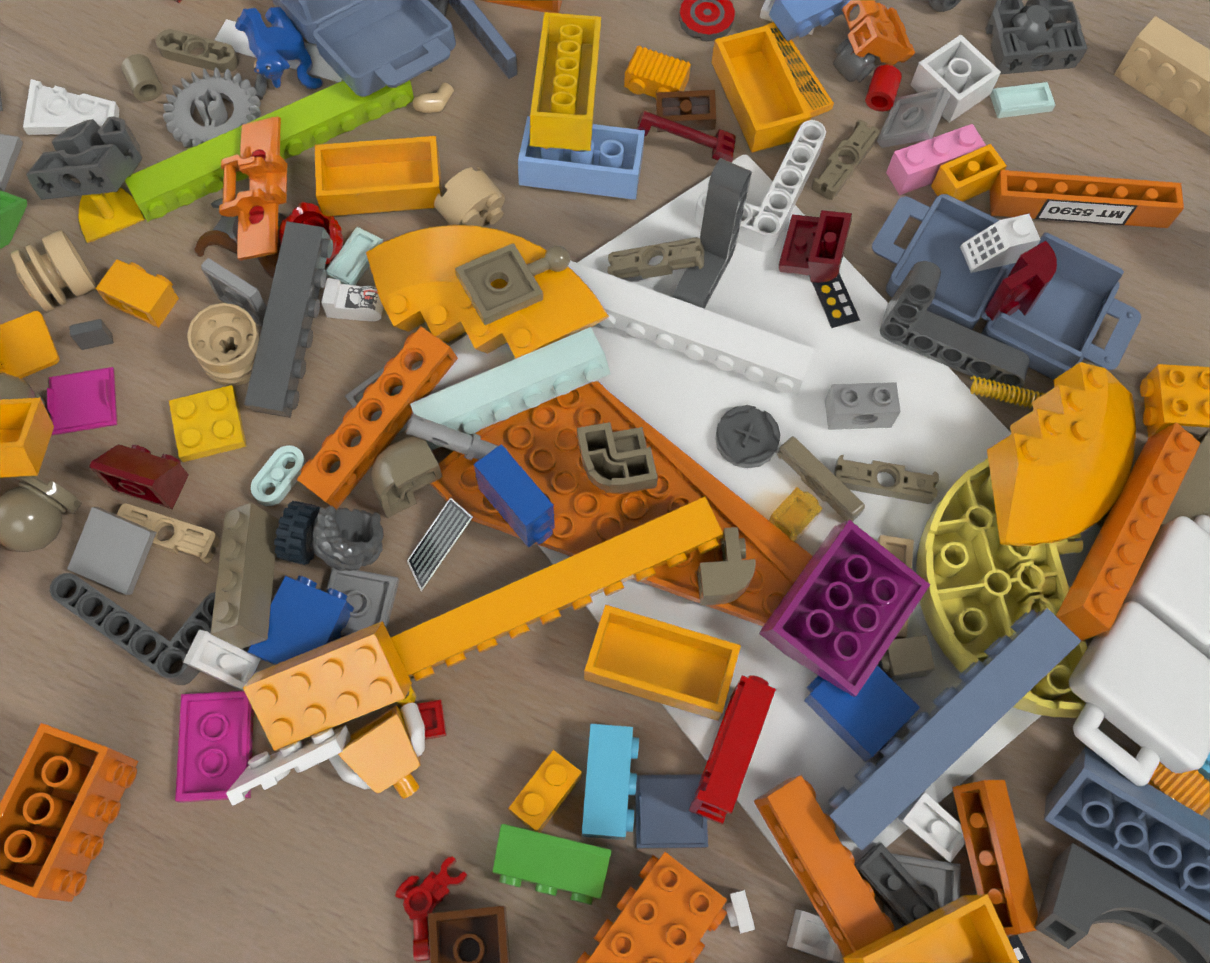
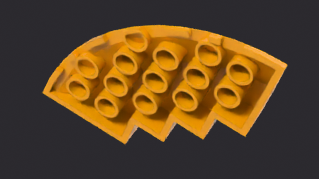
[366,225,609,358]
[987,362,1136,547]

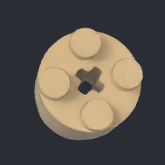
[434,167,505,227]

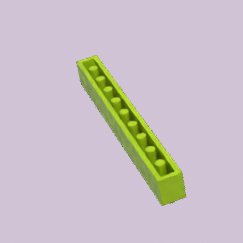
[125,80,414,222]

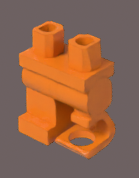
[842,0,915,66]

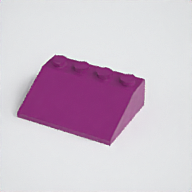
[759,520,930,697]

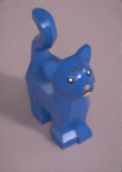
[235,7,323,89]

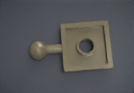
[455,243,570,325]

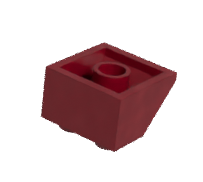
[89,444,189,510]

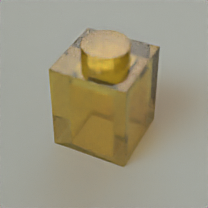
[769,487,823,542]

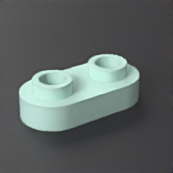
[251,445,306,506]

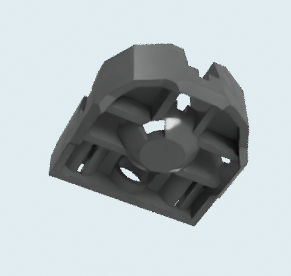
[985,0,1088,75]
[26,116,143,200]

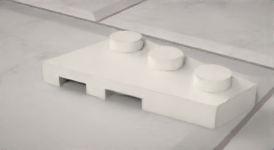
[23,79,120,135]
[226,725,351,806]

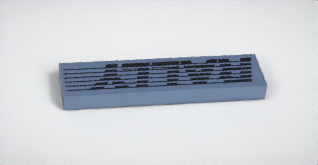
[449,0,518,79]

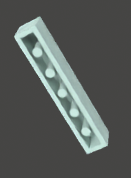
[410,327,610,451]

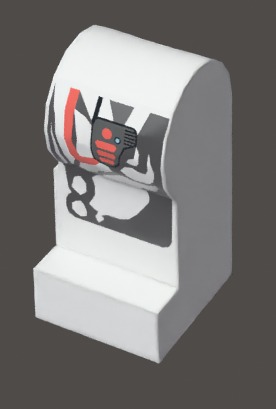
[321,278,383,321]

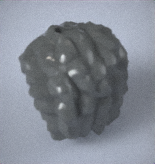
[312,506,384,571]

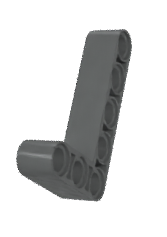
[673,158,752,309]
[879,261,1030,391]
[49,573,216,685]

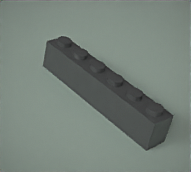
[244,221,333,418]

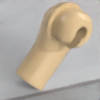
[413,83,454,113]

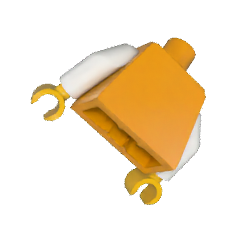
[329,686,425,799]

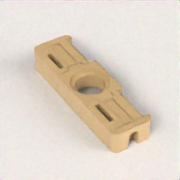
[116,503,220,563]

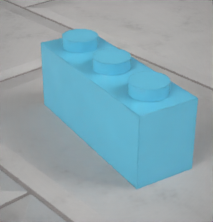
[582,724,639,840]

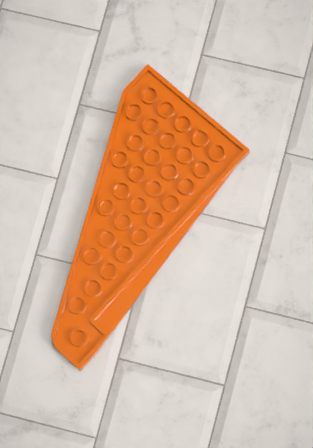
[430,381,813,626]

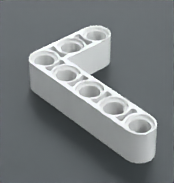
[695,120,826,252]

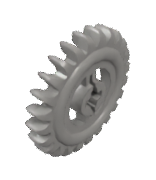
[163,67,261,147]

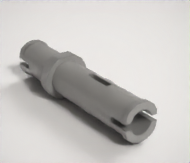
[406,413,507,460]

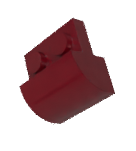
[779,210,852,283]
[984,240,1057,321]

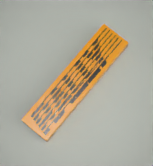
[761,22,834,118]

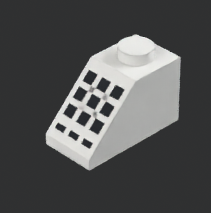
[960,214,1041,273]

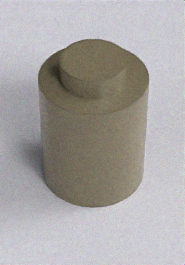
[121,54,163,101]

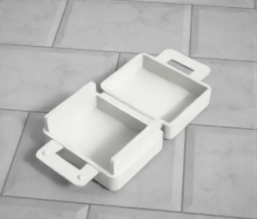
[1069,515,1210,786]

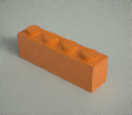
[952,780,1038,935]

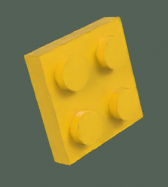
[169,385,247,462]

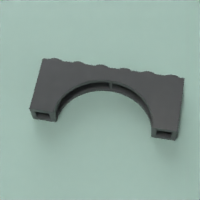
[1035,843,1210,963]

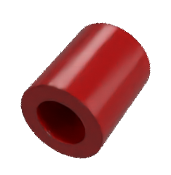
[865,65,902,112]

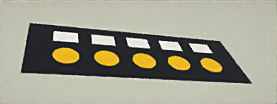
[809,273,860,328]

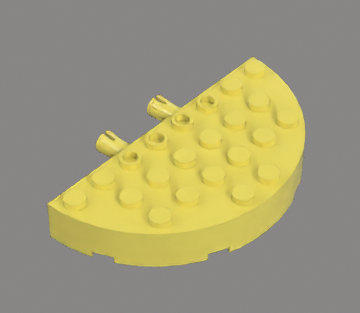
[916,458,1087,718]

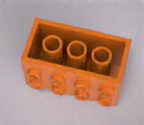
[0,723,139,902]
[576,852,727,963]

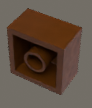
[428,906,510,963]

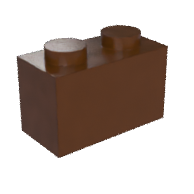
[656,90,716,132]

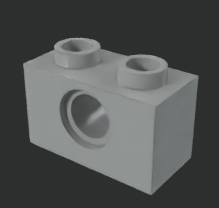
[825,382,901,430]

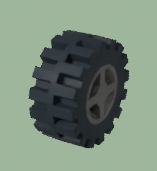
[274,501,321,565]

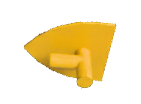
[78,187,145,243]

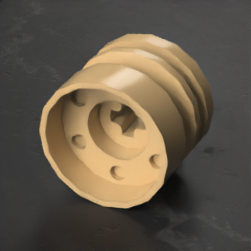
[11,229,96,312]
[187,303,260,386]

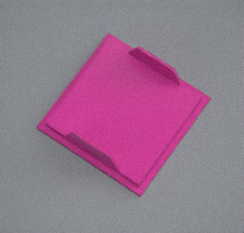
[47,367,117,436]

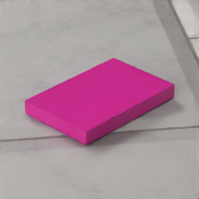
[175,691,254,803]

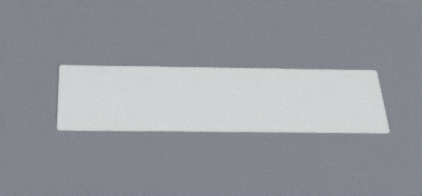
[215,19,342,82]

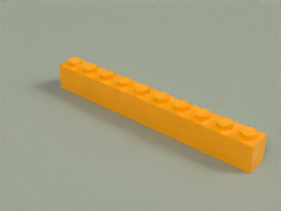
[391,496,723,682]

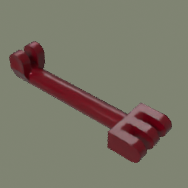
[637,111,736,163]

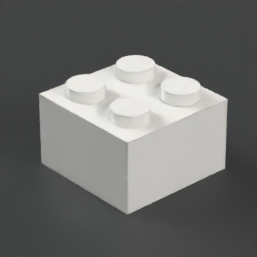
[911,35,1001,123]

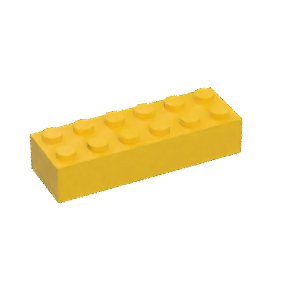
[530,12,601,151]

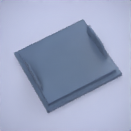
[635,774,708,848]

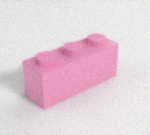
[886,124,986,195]

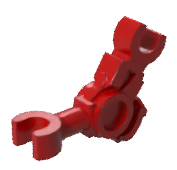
[395,856,468,962]

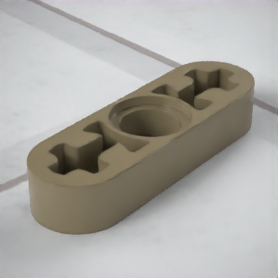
[156,29,239,73]

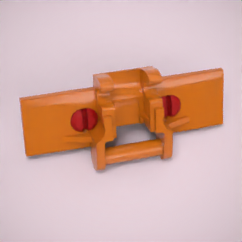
[219,116,287,261]

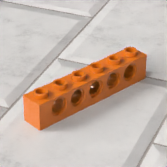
[297,326,458,510]

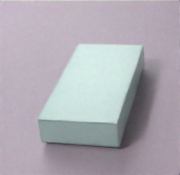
[990,82,1055,118]
[326,227,383,285]

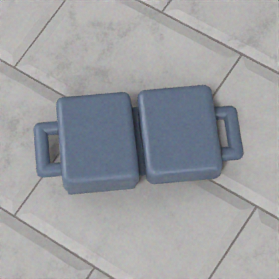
[272,0,456,97]
[872,194,1141,380]

